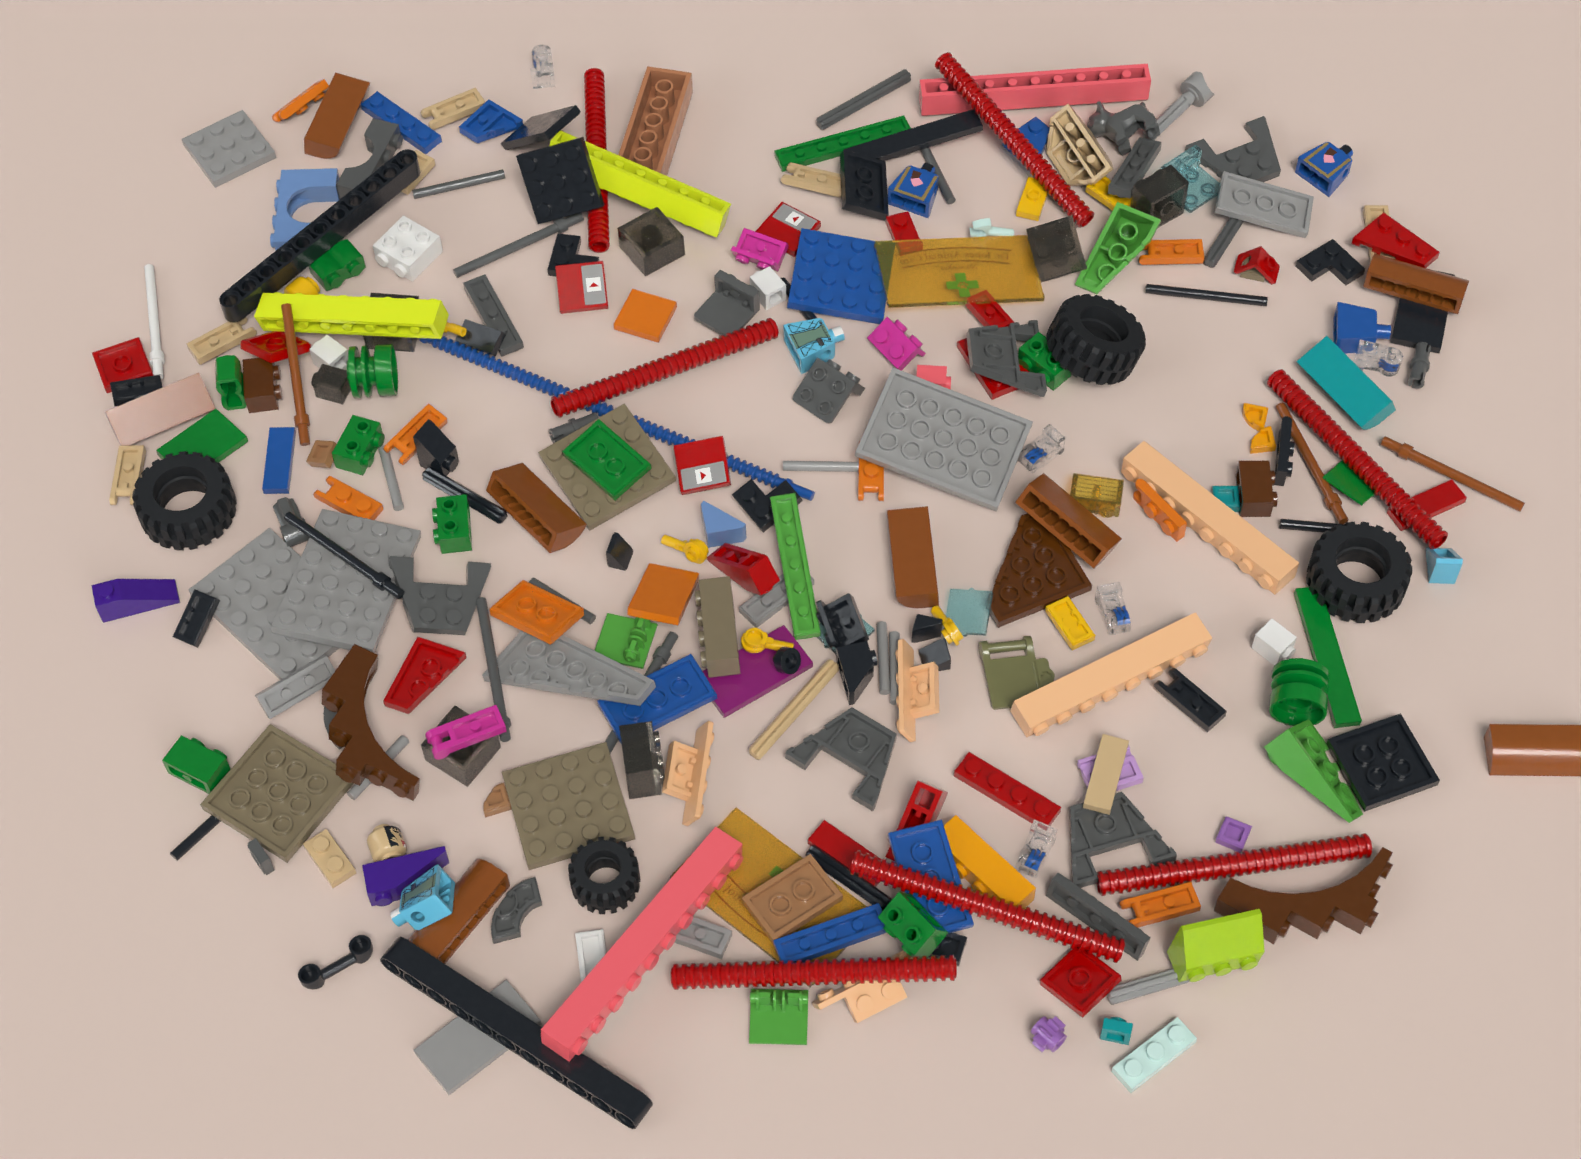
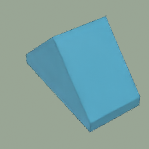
[1426,547,1463,584]

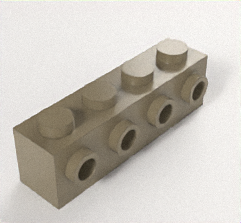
[695,576,741,678]

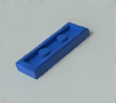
[262,427,296,494]

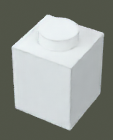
[750,266,786,311]
[309,335,348,379]
[1252,619,1297,665]

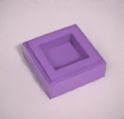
[1215,816,1252,853]

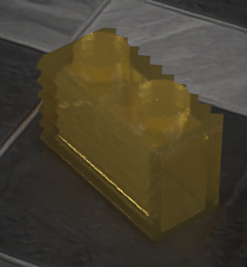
[1070,473,1124,518]

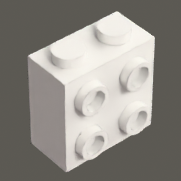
[373,216,443,282]

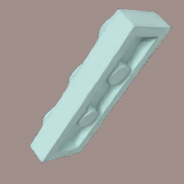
[1111,1017,1197,1093]

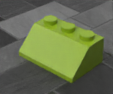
[1167,909,1265,982]

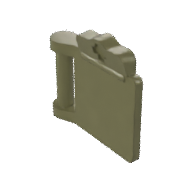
[979,636,1055,710]

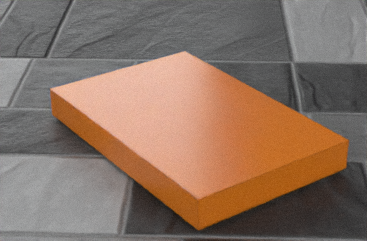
[627,563,699,625]
[489,580,584,645]

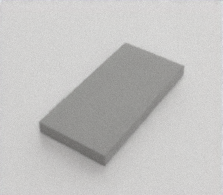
[1215,171,1314,238]
[414,980,542,1095]

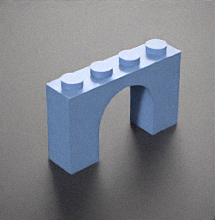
[270,168,340,250]

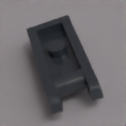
[1275,416,1295,486]
[1154,667,1227,733]

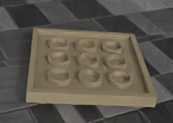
[538,403,676,531]
[200,724,354,863]
[502,742,635,870]

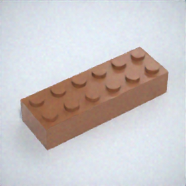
[618,66,693,176]

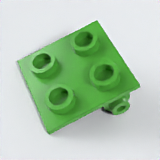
[595,613,658,669]
[749,989,808,1045]

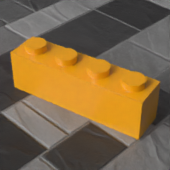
[944,815,1036,908]

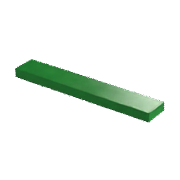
[774,115,911,172]
[1294,587,1362,728]

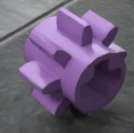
[1031,1016,1067,1052]

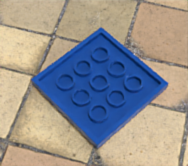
[787,228,895,324]

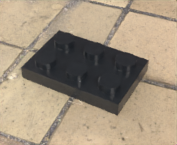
[840,150,889,221]

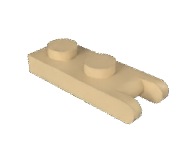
[420,87,485,130]
[781,163,841,198]
[186,317,257,365]
[109,445,146,505]

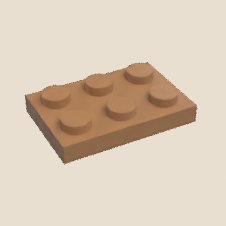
[742,854,843,943]

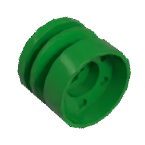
[347,344,398,398]
[1269,658,1329,726]

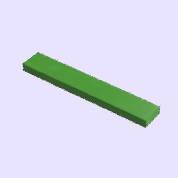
[770,493,821,640]

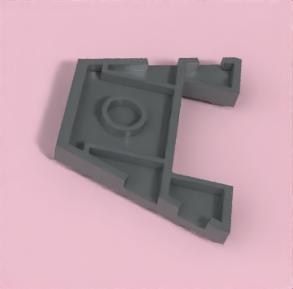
[1185,116,1281,182]
[966,320,1047,397]
[389,556,491,635]
[785,707,897,811]
[1069,792,1177,888]

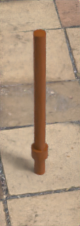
[281,303,310,446]
[1276,402,1349,524]
[1380,436,1525,512]

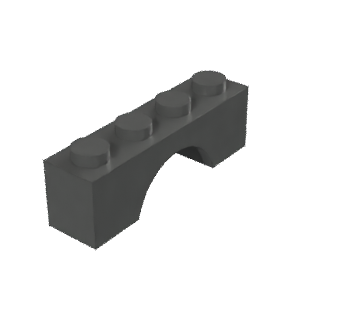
[336,118,403,199]

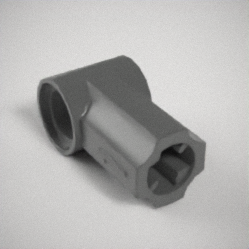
[273,497,310,547]

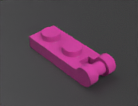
[425,705,507,760]

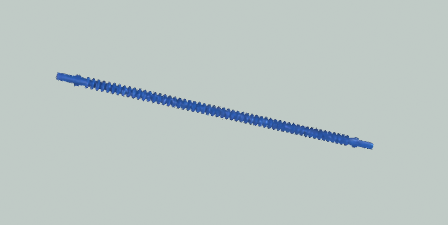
[418,336,815,501]

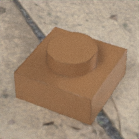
[306,440,336,468]

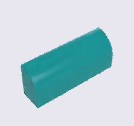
[1296,336,1396,430]

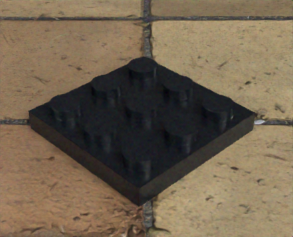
[516,137,605,224]
[1326,713,1440,812]

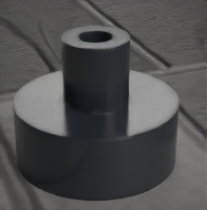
[773,647,801,674]

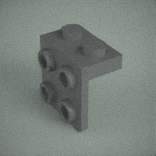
[694,270,760,336]
[793,357,865,423]

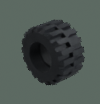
[568,836,640,914]

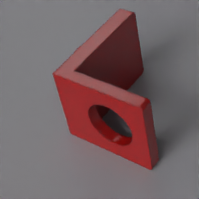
[1234,246,1280,285]

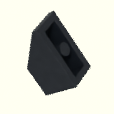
[413,419,459,476]
[836,641,878,705]

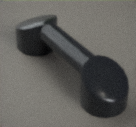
[298,935,373,990]

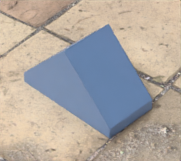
[701,501,747,548]

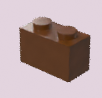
[242,358,282,413]
[1235,461,1278,517]

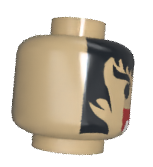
[367,824,407,862]

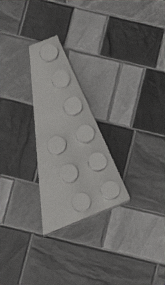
[482,630,656,706]

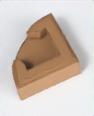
[483,782,512,818]

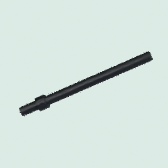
[284,511,405,599]

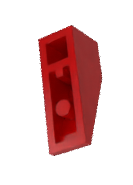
[707,543,780,595]
[885,781,948,861]

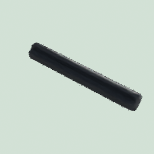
[422,467,507,524]
[806,845,892,911]

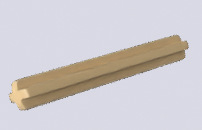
[749,659,839,760]

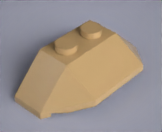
[1046,104,1113,186]

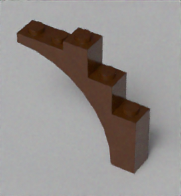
[322,644,420,801]
[1214,847,1393,944]

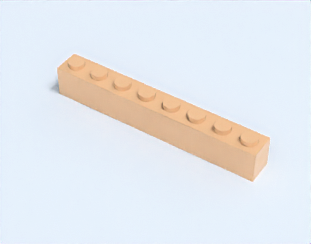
[1121,441,1299,595]
[1010,612,1212,738]

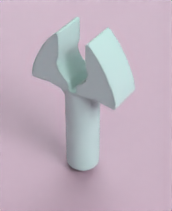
[969,218,1014,242]

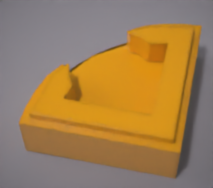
[1242,403,1268,431]
[1250,426,1276,454]

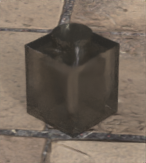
[311,364,351,405]

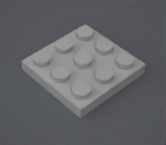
[182,110,276,188]

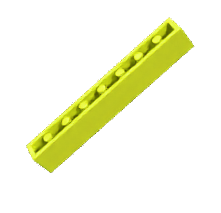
[549,130,731,238]
[254,292,449,339]

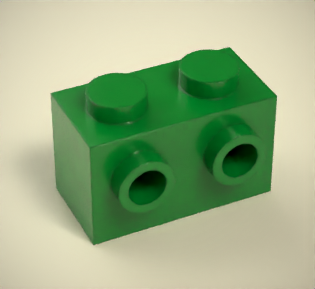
[1018,332,1072,391]
[332,415,385,476]
[432,494,472,554]
[162,735,231,794]
[878,892,949,958]

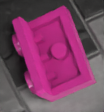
[730,228,789,272]
[867,317,926,371]

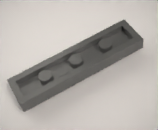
[1108,137,1161,198]
[463,274,524,357]
[1046,873,1151,961]

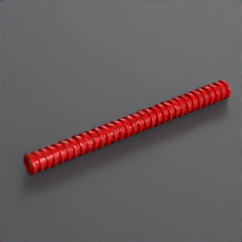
[935,52,1094,228]
[584,68,610,253]
[551,318,779,418]
[1267,369,1448,549]
[1096,833,1372,896]
[849,850,1125,963]
[671,955,957,990]

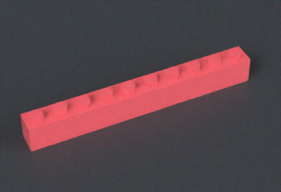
[919,63,1151,116]
[541,827,743,1062]

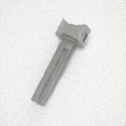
[1142,71,1214,140]

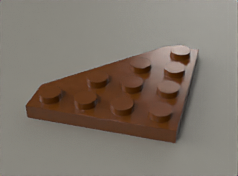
[986,513,1092,628]

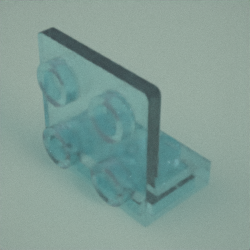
[1158,145,1220,213]

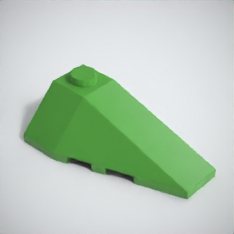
[1075,202,1161,295]
[1264,719,1363,823]

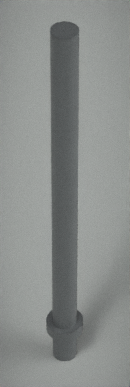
[476,597,511,742]

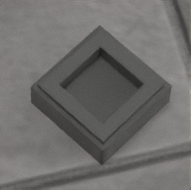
[247,838,275,875]

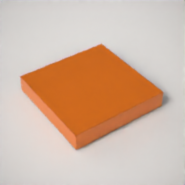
[614,289,677,343]

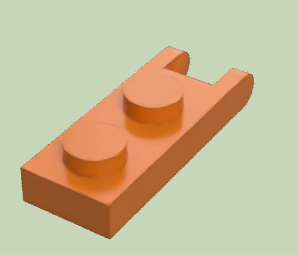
[272,79,329,122]
[1139,239,1204,265]
[383,403,447,465]
[858,441,884,501]
[313,476,384,520]
[1133,479,1187,542]
[1119,882,1201,928]

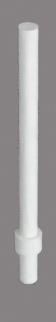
[144,264,165,379]

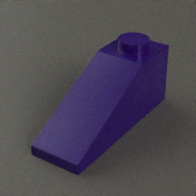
[91,579,180,623]
[362,846,449,906]

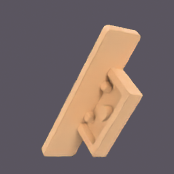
[895,639,940,742]
[662,721,714,826]
[812,950,920,1023]

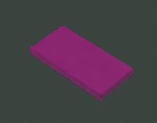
[703,625,813,718]

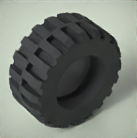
[1046,294,1146,385]
[132,451,237,550]
[1306,521,1413,623]

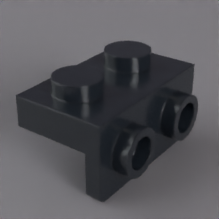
[816,593,869,648]

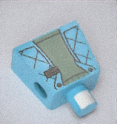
[783,318,845,374]
[390,864,455,930]

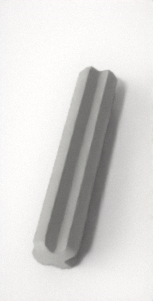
[1107,969,1189,1005]

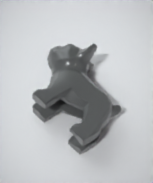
[1087,101,1160,156]

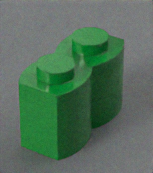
[308,239,366,291]
[215,355,246,411]

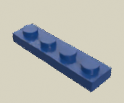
[361,91,442,154]
[773,903,887,963]

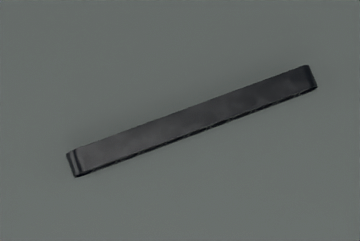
[219,149,421,323]
[380,937,653,1129]

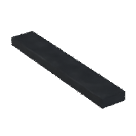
[844,109,983,161]

